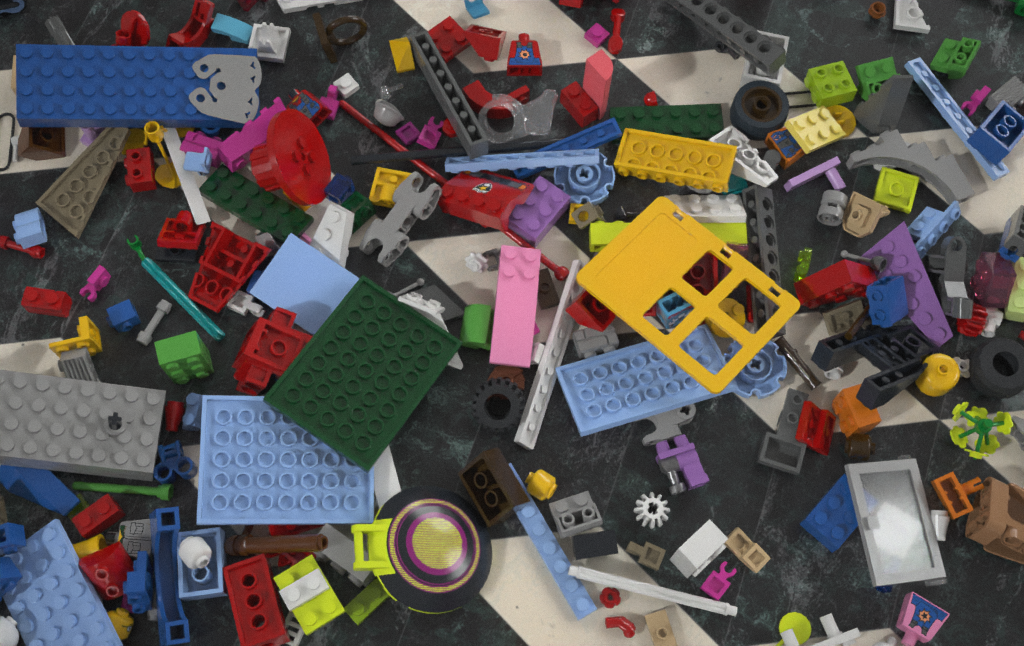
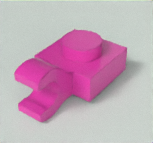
[320,85,340,121]
[960,85,991,117]
[79,265,111,303]

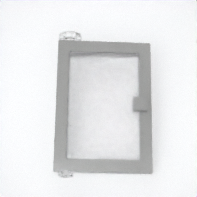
[844,454,948,587]

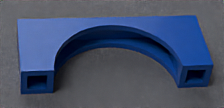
[149,506,190,646]

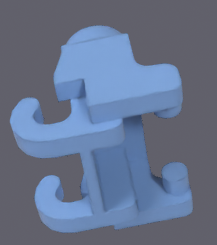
[182,393,203,431]

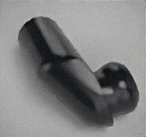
[714,41,741,60]

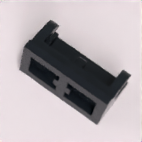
[571,530,618,560]

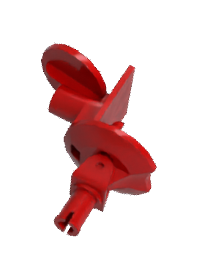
[111,10,150,46]

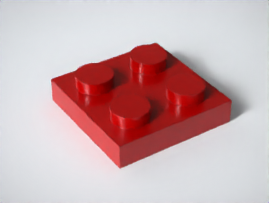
[428,16,471,63]

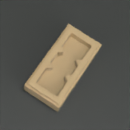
[644,609,678,646]

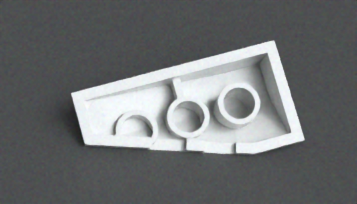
[708,125,778,187]

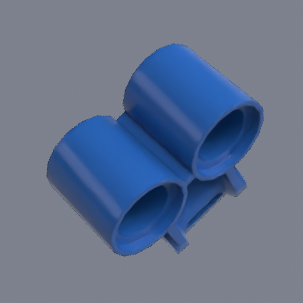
[153,440,198,484]

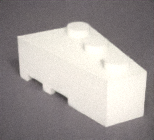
[310,204,355,268]

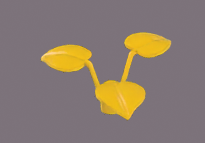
[121,121,195,189]

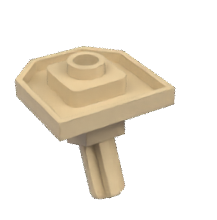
[842,191,890,238]

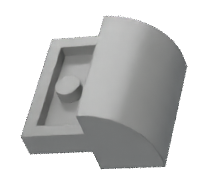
[549,491,603,539]

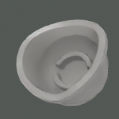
[374,99,404,127]

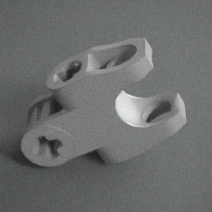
[636,403,696,446]

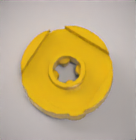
[705,298,745,338]

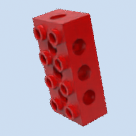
[222,553,291,646]

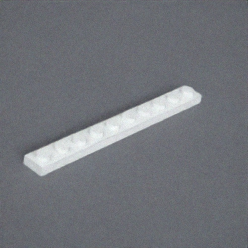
[514,260,586,450]

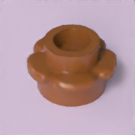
[868,1,886,19]

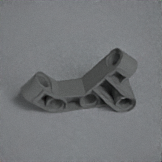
[923,236,974,319]

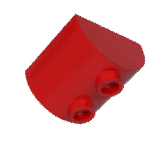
[79,541,134,600]

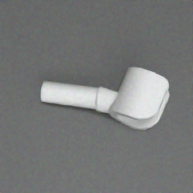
[11,135,19,162]

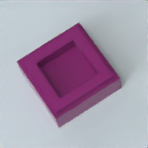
[395,121,420,147]

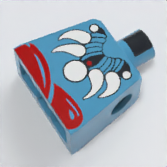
[656,292,694,329]

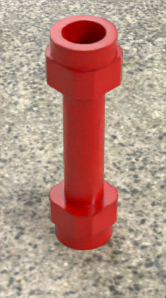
[0,235,45,259]

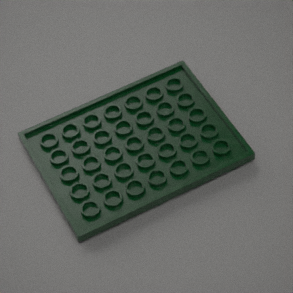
[263,275,463,473]

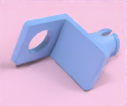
[183,147,213,176]

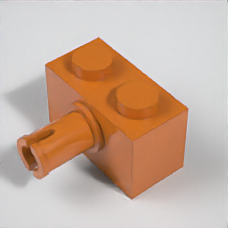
[931,472,984,520]

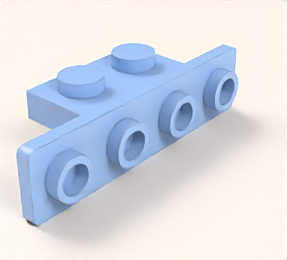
[908,200,961,259]

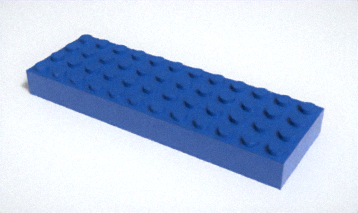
[16,44,260,128]

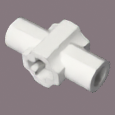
[981,297,1003,338]

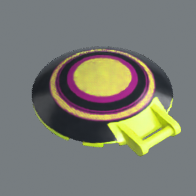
[351,486,492,614]

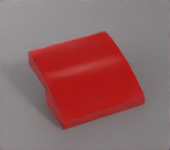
[795,401,836,455]

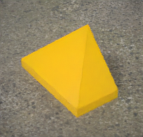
[389,37,415,73]

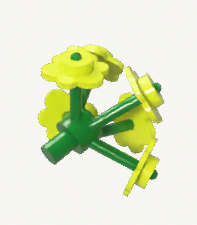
[950,402,1013,460]

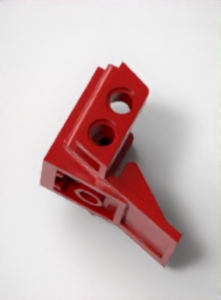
[232,306,313,396]

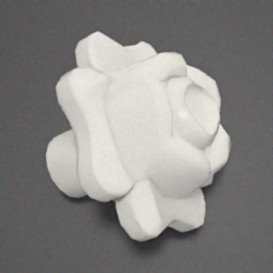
[465,252,488,273]

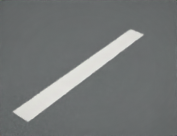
[163,128,211,225]

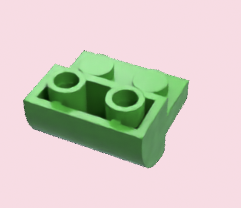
[930,37,981,79]
[855,57,900,101]
[459,304,494,350]

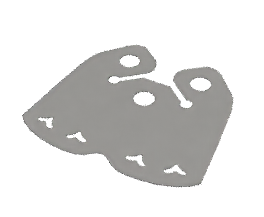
[189,54,262,124]

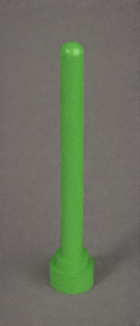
[72,482,174,501]

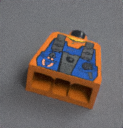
[764,127,806,170]

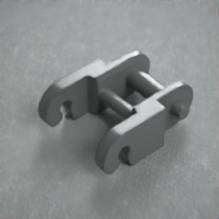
[482,248,501,272]

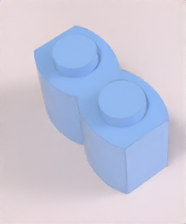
[12,207,47,249]

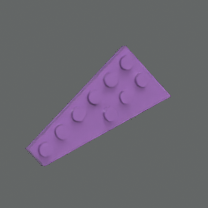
[858,221,953,347]

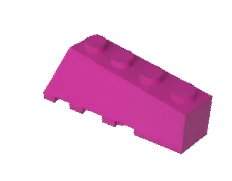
[217,97,286,172]

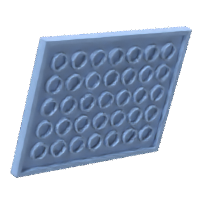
[196,395,374,525]

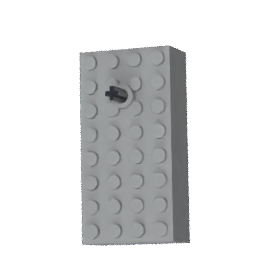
[0,370,166,481]

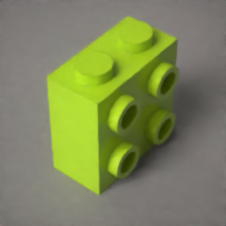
[804,61,857,108]

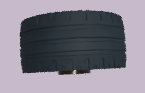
[730,80,789,141]

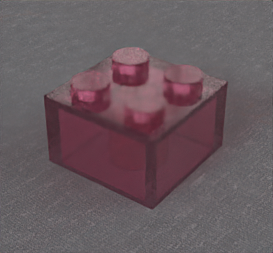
[970,252,1017,308]

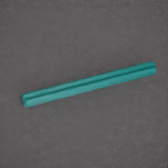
[141,257,225,342]

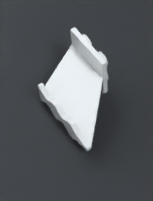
[398,292,463,370]

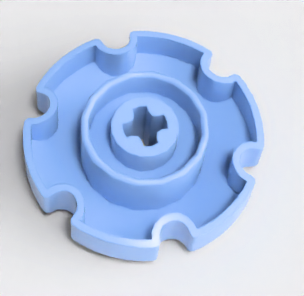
[553,152,615,205]
[723,340,787,399]

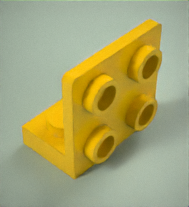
[49,316,102,358]

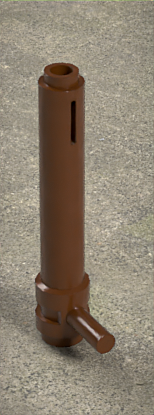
[224,525,328,557]

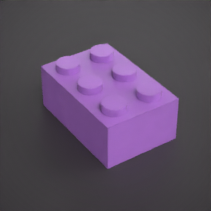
[508,175,571,248]

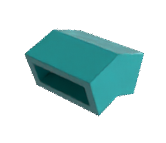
[722,174,748,195]

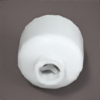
[178,536,212,569]

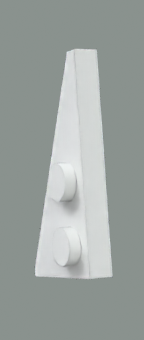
[893,0,930,34]

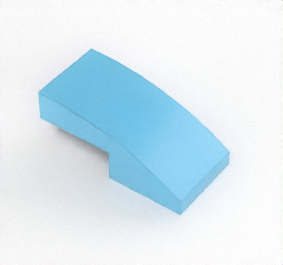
[211,13,253,44]

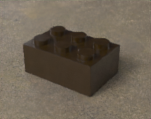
[457,447,530,527]

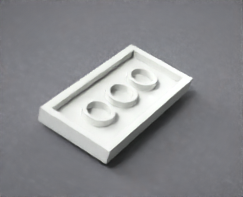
[664,194,746,223]

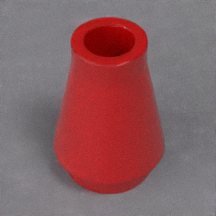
[165,401,186,432]

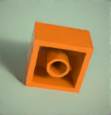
[832,384,882,437]

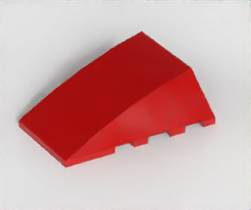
[188,221,272,313]

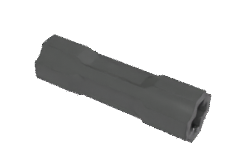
[45,16,75,45]

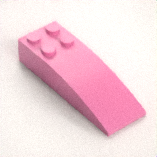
[489,245,541,368]

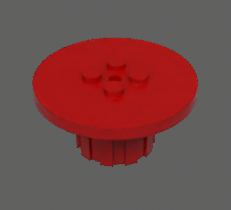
[250,109,331,206]

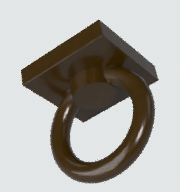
[312,12,368,64]

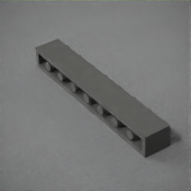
[410,30,489,160]

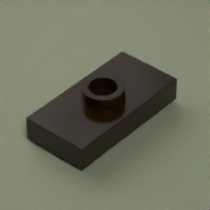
[537,268,560,311]

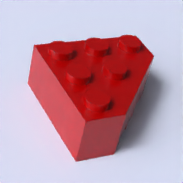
[793,259,877,308]

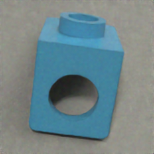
[464,0,490,19]

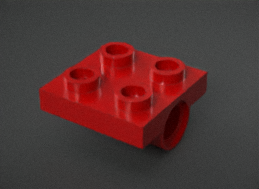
[157,210,206,250]

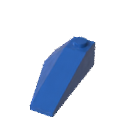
[0,465,81,516]

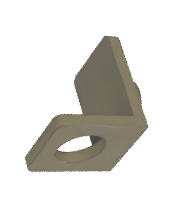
[571,201,606,229]

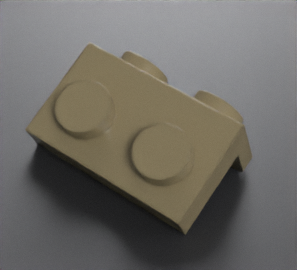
[822,299,872,336]

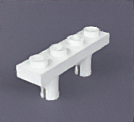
[780,613,861,646]

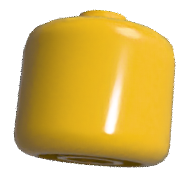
[915,353,960,397]

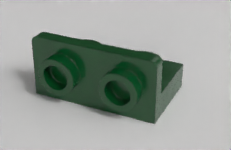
[340,191,377,236]

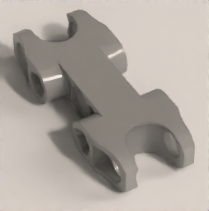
[359,171,443,267]

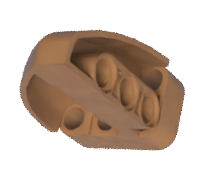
[965,477,1024,564]

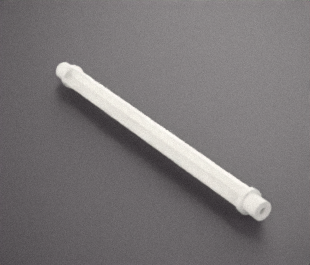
[568,565,737,616]

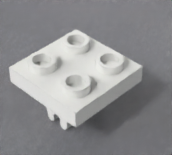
[248,22,291,63]

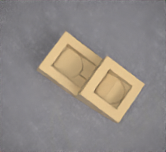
[724,527,771,573]

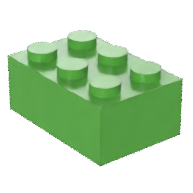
[154,330,214,384]

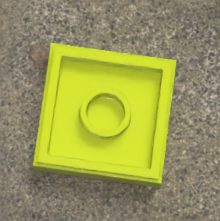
[873,167,920,214]

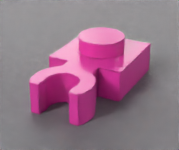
[417,116,443,149]
[700,561,736,601]

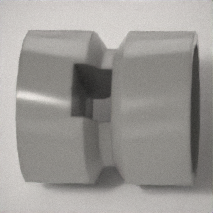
[817,190,848,226]

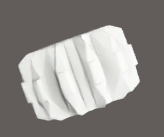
[634,492,670,529]

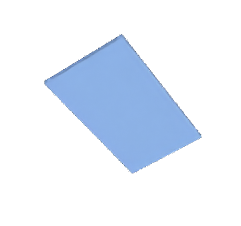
[249,233,359,335]

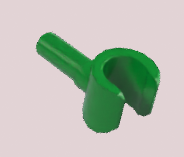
[127,235,146,261]

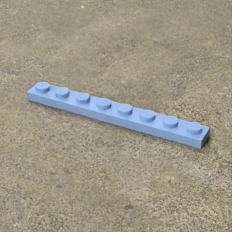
[904,57,1010,181]
[445,148,599,173]
[509,463,597,621]

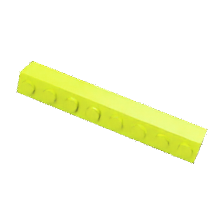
[589,221,748,252]

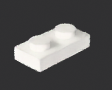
[279,568,330,612]

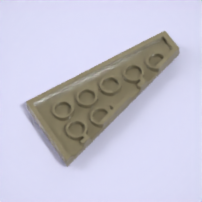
[35,127,131,239]

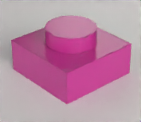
[584,23,610,48]

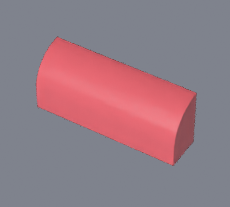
[583,49,613,120]

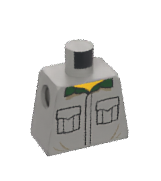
[106,519,153,563]

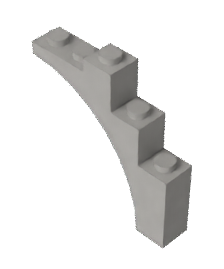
[845,129,975,205]

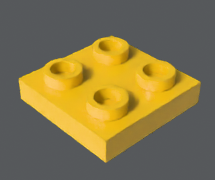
[369,167,414,208]

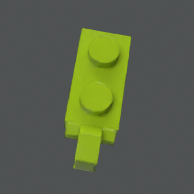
[344,578,390,625]

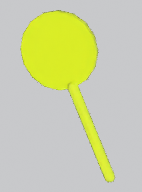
[776,612,811,646]

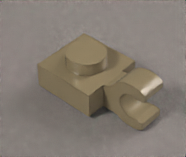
[625,541,666,571]

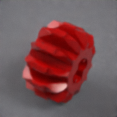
[956,303,988,337]

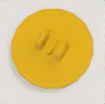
[826,105,856,138]

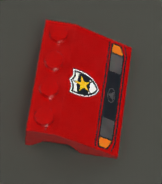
[437,170,535,232]

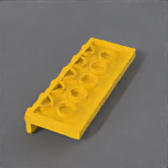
[614,128,738,193]

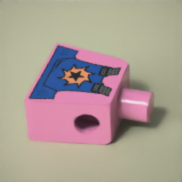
[896,592,950,646]

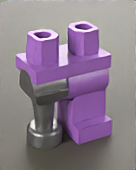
[655,434,709,495]

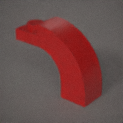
[165,0,215,47]
[462,80,530,119]

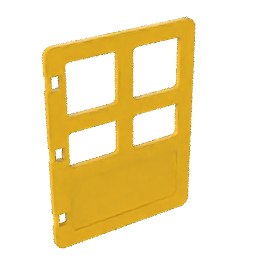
[576,196,800,394]

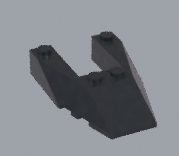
[810,325,941,410]

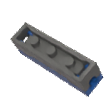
[998,205,1024,263]

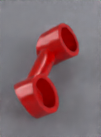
[608,8,626,54]

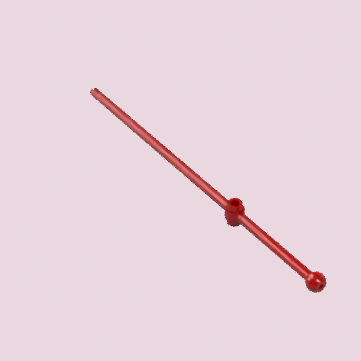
[339,100,569,281]

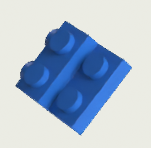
[123,551,154,613]

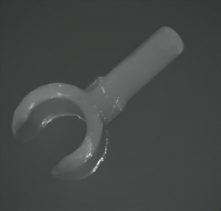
[379,83,404,100]

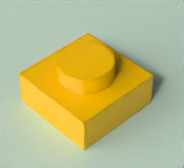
[568,203,589,226]

